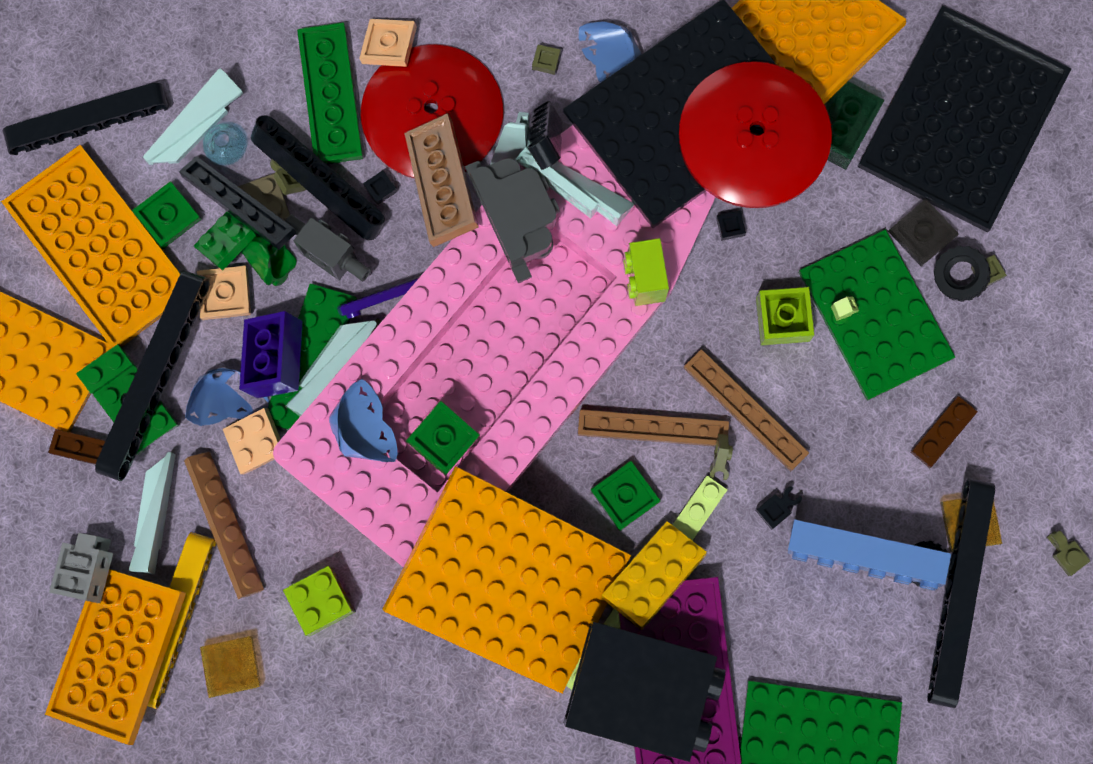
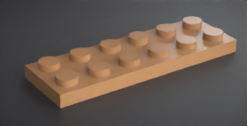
[405,113,479,247]

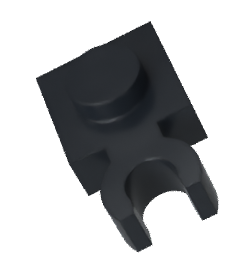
[755,486,802,530]

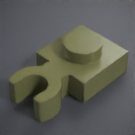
[270,159,306,195]

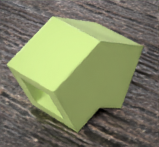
[831,297,859,321]

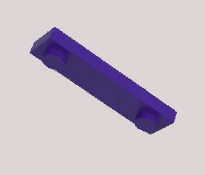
[337,277,420,319]

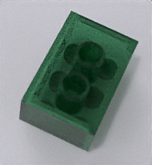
[826,81,884,170]

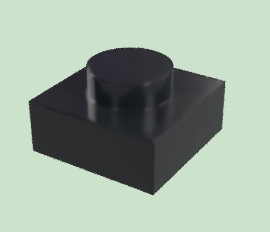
[363,170,397,205]
[716,210,746,241]

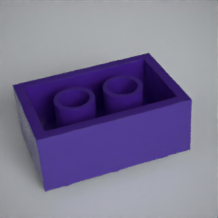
[239,311,302,398]

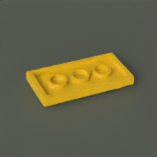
[602,521,707,630]

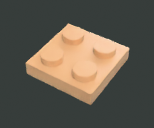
[359,19,417,67]
[197,266,251,320]
[223,408,281,474]

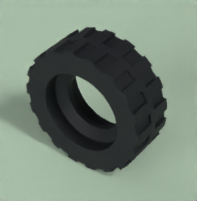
[934,246,991,302]

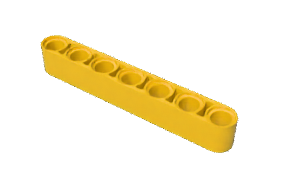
[147,532,216,709]

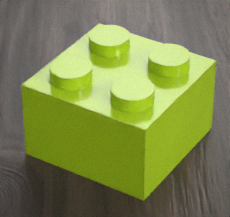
[623,238,669,306]
[756,287,814,346]
[283,566,355,637]

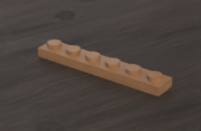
[683,349,809,472]
[578,410,729,447]
[184,452,264,599]

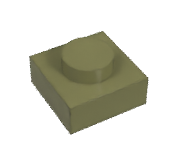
[532,44,561,75]
[971,255,1007,286]

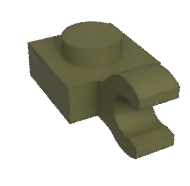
[709,434,733,480]
[1047,530,1090,576]

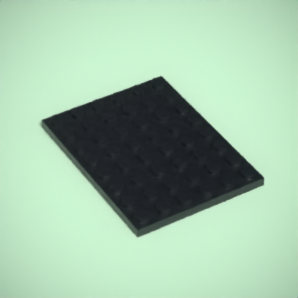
[563,0,777,228]
[857,5,1071,233]

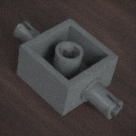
[285,214,371,282]

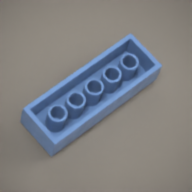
[788,519,951,591]

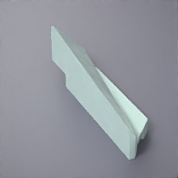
[143,68,243,165]
[490,112,529,165]
[515,146,634,226]
[286,321,377,416]
[129,452,175,574]

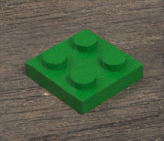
[132,181,202,249]
[194,212,257,271]
[406,401,480,475]
[590,461,661,531]

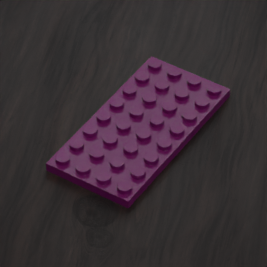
[618,577,741,764]

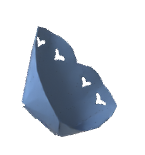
[579,22,642,83]
[185,368,270,426]
[329,379,398,462]

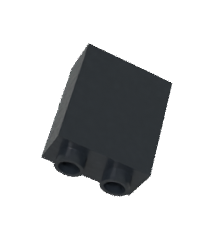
[563,621,726,762]

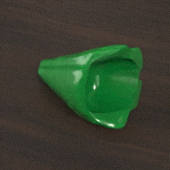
[241,236,297,286]

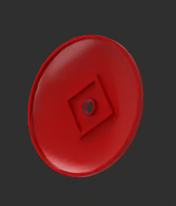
[361,44,503,179]
[679,62,832,208]

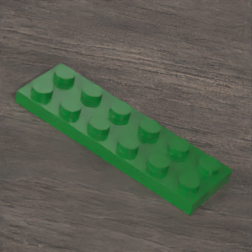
[297,22,363,164]
[268,284,357,430]

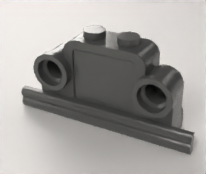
[465,158,560,283]

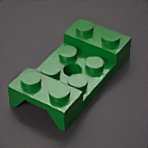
[76,344,179,455]

